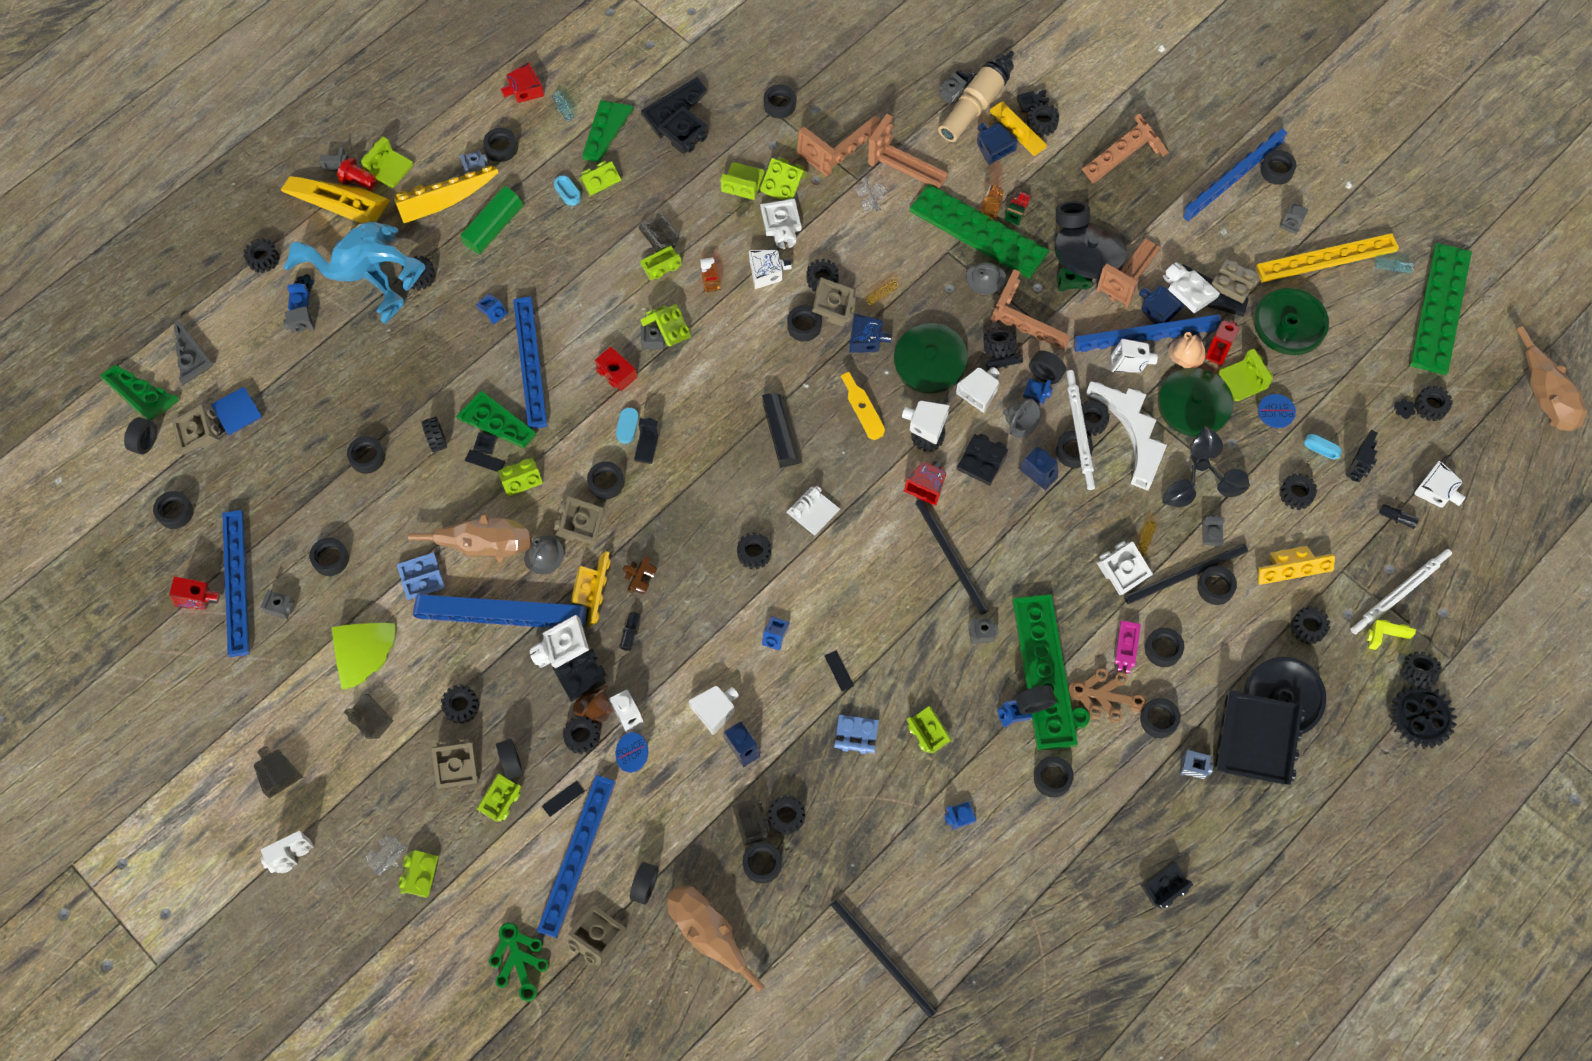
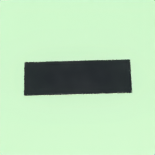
[464,450,505,472]
[824,650,854,691]
[542,781,585,817]

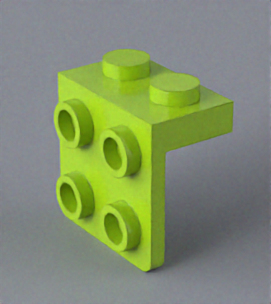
[361,137,413,188]
[760,157,808,201]
[720,162,764,200]
[640,304,691,347]
[1218,349,1273,401]

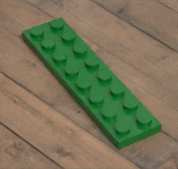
[910,184,1049,279]
[1409,242,1472,376]
[1012,594,1078,751]

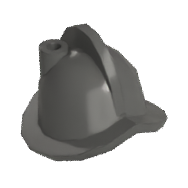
[966,262,1006,295]
[1003,398,1040,437]
[524,535,564,574]

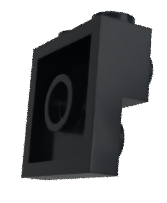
[658,106,708,155]
[1345,430,1378,482]
[957,434,1008,486]
[552,649,607,702]

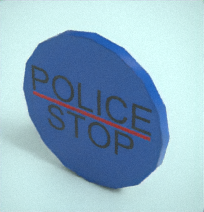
[1258,394,1296,428]
[615,732,649,773]

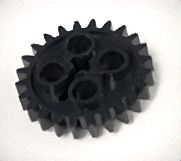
[1388,684,1457,749]

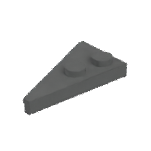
[174,320,213,385]

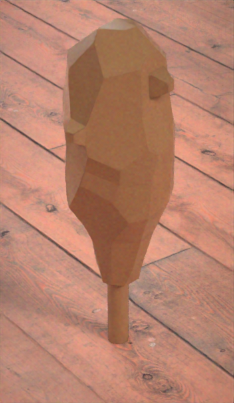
[1516,326,1587,431]
[408,514,532,562]
[668,886,765,993]

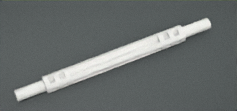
[1066,370,1095,490]
[1351,549,1452,635]

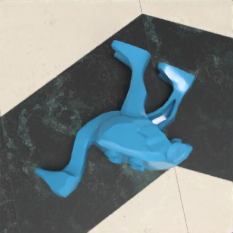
[284,221,425,324]

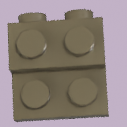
[1211,260,1259,303]
[812,278,855,326]
[172,404,220,455]
[553,496,604,545]
[431,738,478,789]
[566,905,627,966]

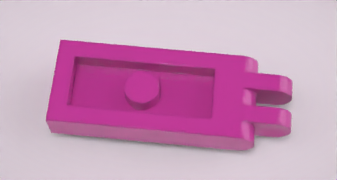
[1114,620,1141,674]

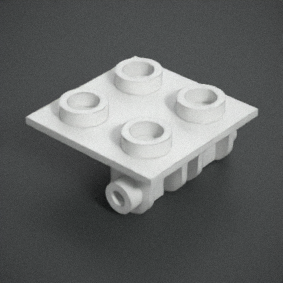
[786,486,840,536]

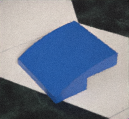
[211,387,262,436]

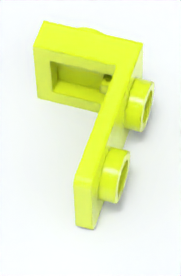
[1366,620,1416,650]

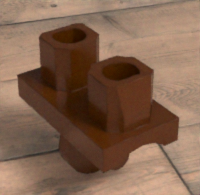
[622,557,657,594]

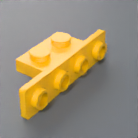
[990,101,1047,156]
[1258,546,1335,585]
[570,551,610,628]

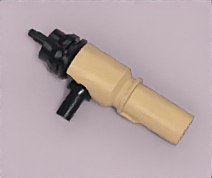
[938,51,1014,142]

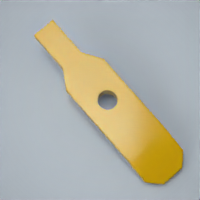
[841,372,885,440]

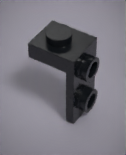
[634,418,660,464]

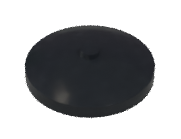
[1054,223,1127,279]
[1243,657,1326,734]

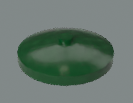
[1254,288,1329,355]
[894,323,968,393]
[1158,368,1234,437]

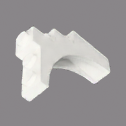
[1086,381,1167,491]

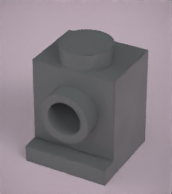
[939,73,967,105]
[1280,202,1308,234]
[283,306,314,333]
[641,325,665,350]
[260,589,295,620]
[968,618,999,644]

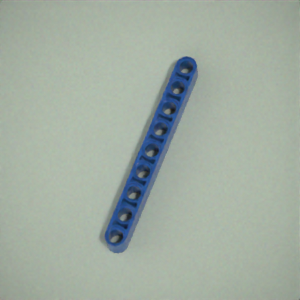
[413,595,587,629]

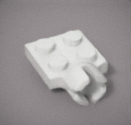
[760,199,801,249]
[1163,262,1220,313]
[530,615,589,668]

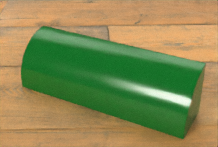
[460,186,524,255]

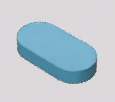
[554,175,581,206]
[616,408,639,444]
[1304,434,1342,460]

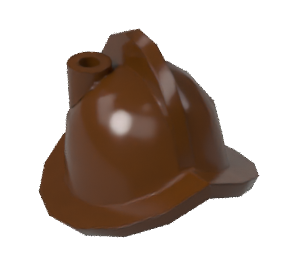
[573,685,614,723]

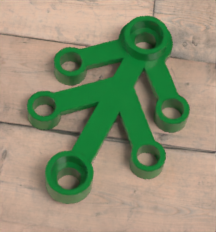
[489,922,549,1002]

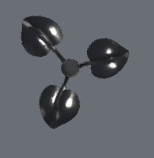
[1162,426,1250,507]

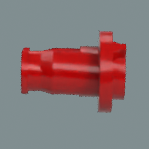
[337,157,377,191]

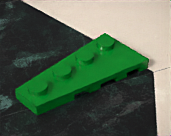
[582,100,634,163]
[100,365,179,421]
[456,390,537,448]

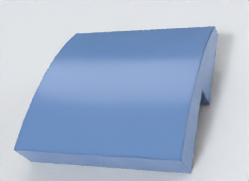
[396,552,445,600]

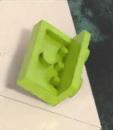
[579,161,621,196]
[640,246,682,281]
[498,458,543,497]
[906,706,952,754]
[476,774,522,822]
[398,850,438,898]

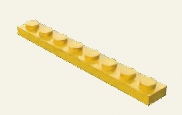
[1256,233,1399,283]

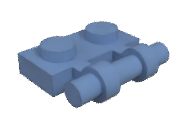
[834,715,879,754]

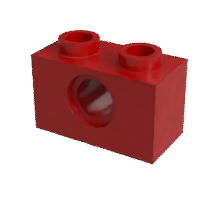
[595,346,637,391]

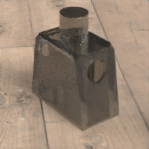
[254,746,303,799]

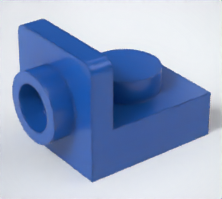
[287,283,310,311]
[475,294,507,324]
[1023,379,1053,404]
[762,616,790,651]
[997,700,1032,727]
[944,801,976,830]

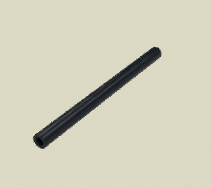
[915,499,988,615]
[1124,544,1248,605]
[831,898,938,1018]

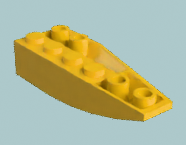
[393,165,499,223]
[281,176,390,224]

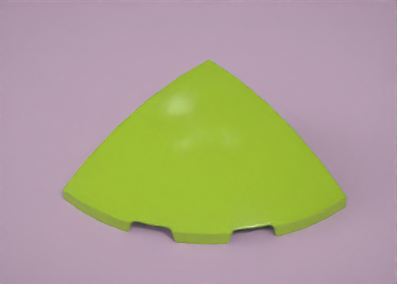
[332,623,396,690]

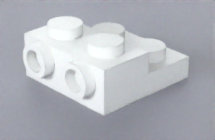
[1097,541,1153,595]
[260,831,314,873]

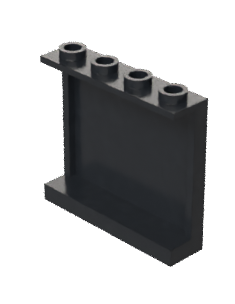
[1214,690,1305,785]

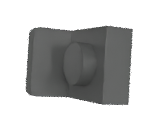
[319,148,349,171]
[1202,515,1225,546]

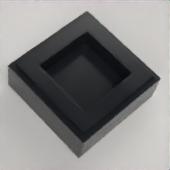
[473,432,497,455]

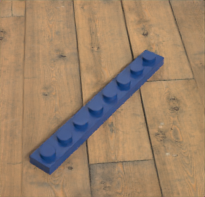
[1183,128,1288,222]
[513,296,548,429]
[1073,314,1221,352]
[222,510,250,658]
[537,775,616,939]

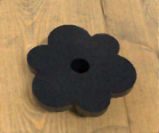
[293,274,314,291]
[1394,399,1415,419]

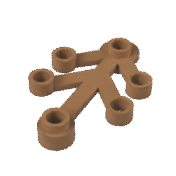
[1068,668,1146,723]

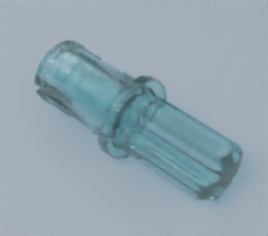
[552,91,574,121]
[1375,258,1414,274]

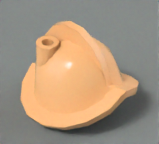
[1168,332,1205,368]

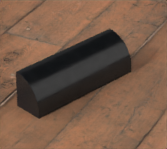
[762,393,802,468]

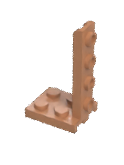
[1082,113,1169,183]
[868,114,948,189]
[796,116,880,177]
[1096,238,1161,309]
[990,269,1071,350]

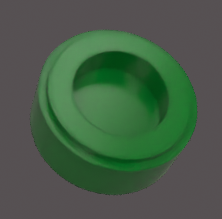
[1072,708,1090,729]

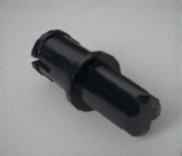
[986,352,1023,370]
[1379,504,1419,529]
[619,612,641,651]

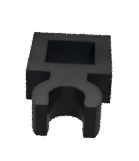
[1016,90,1049,113]

